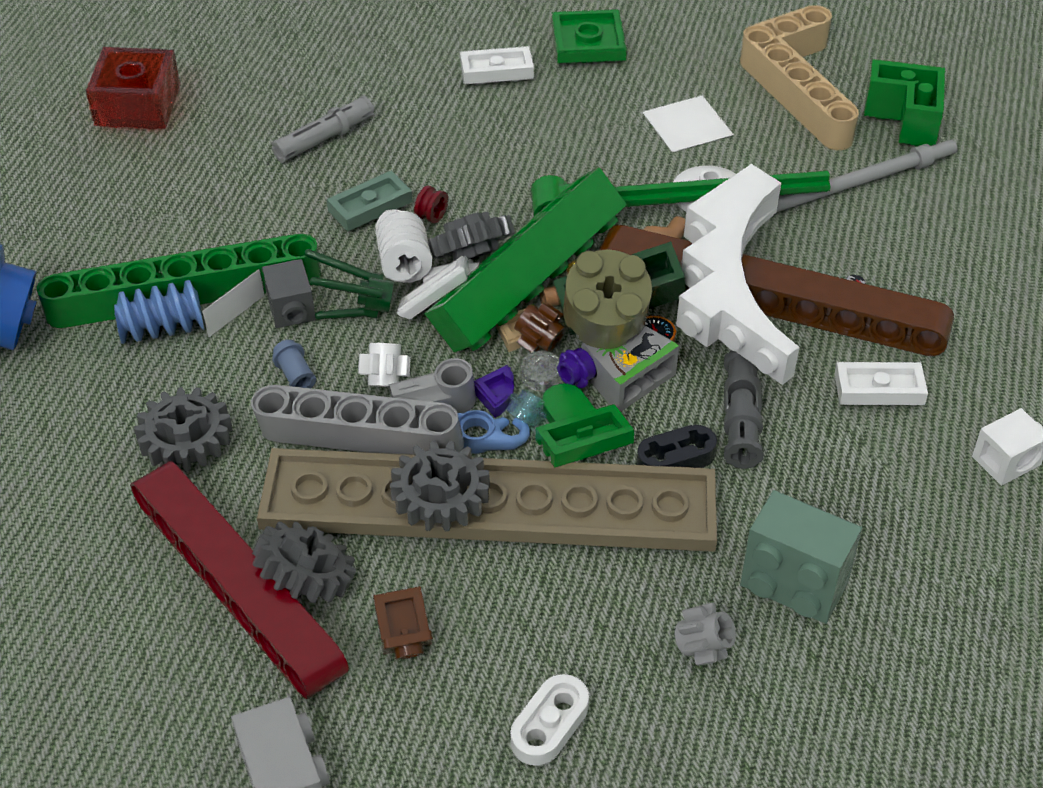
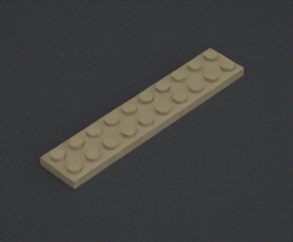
[257,448,717,552]

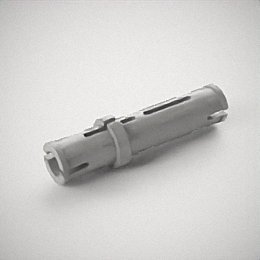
[271,95,375,163]

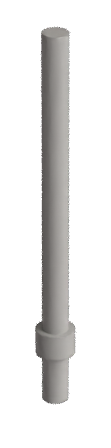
[776,139,957,213]

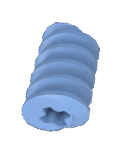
[114,280,205,344]

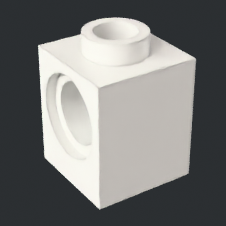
[972,408,1043,486]

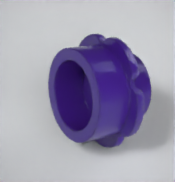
[557,348,596,389]

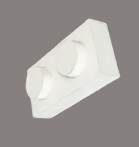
[460,46,534,84]
[834,362,928,405]

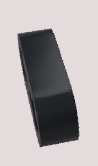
[636,424,717,468]

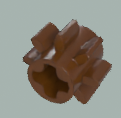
[514,302,566,354]

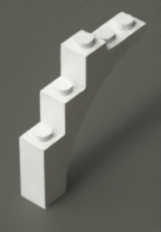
[676,164,799,385]

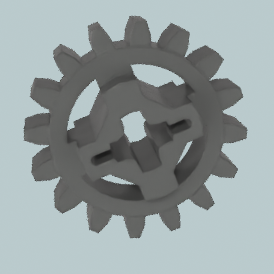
[428,211,515,261]
[134,387,233,472]
[390,441,490,532]
[252,522,356,603]

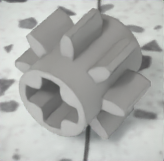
[675,602,736,666]

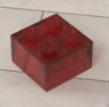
[86,47,181,129]

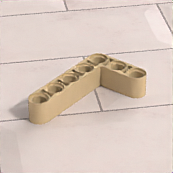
[740,5,859,150]

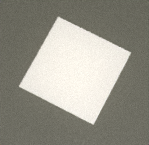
[642,96,734,152]

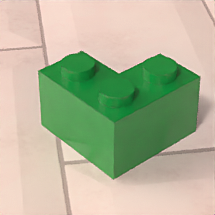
[864,59,946,146]

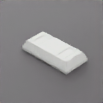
[397,256,469,319]

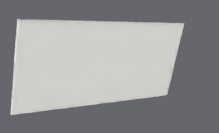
[202,269,264,337]

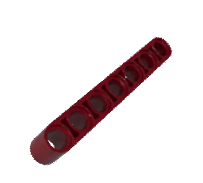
[130,461,349,699]

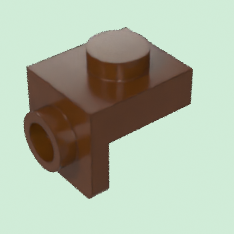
[373,586,433,660]

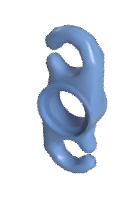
[458,410,530,454]

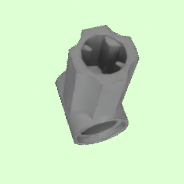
[388,358,476,413]

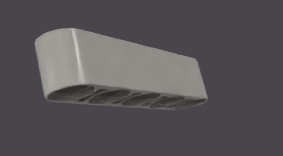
[251,385,464,455]

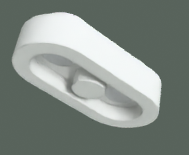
[511,674,589,765]

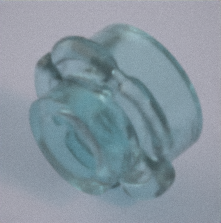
[506,389,547,427]

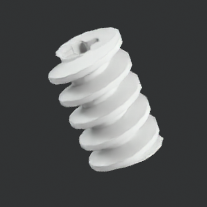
[375,209,432,283]

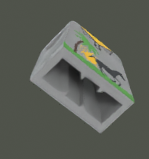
[577,325,679,412]

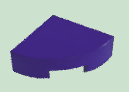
[474,365,514,418]

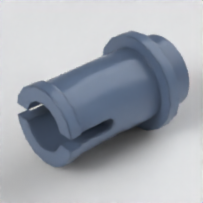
[272,339,316,389]

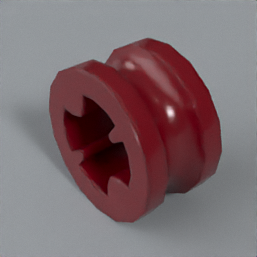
[414,185,449,224]

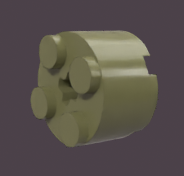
[563,250,652,349]

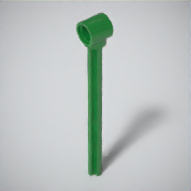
[530,171,831,216]

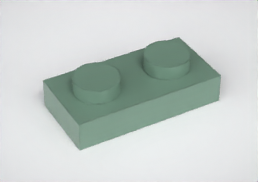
[326,170,412,232]

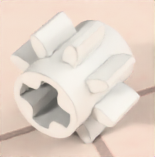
[358,343,410,387]

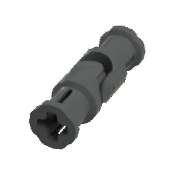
[724,350,764,469]

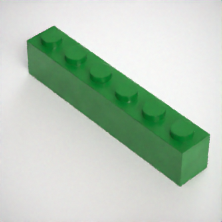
[424,167,627,352]

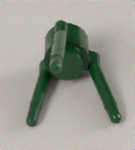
[304,249,394,319]

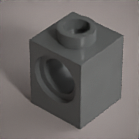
[262,259,316,328]

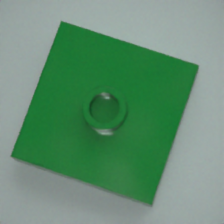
[552,9,627,63]

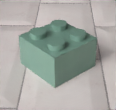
[740,490,863,624]

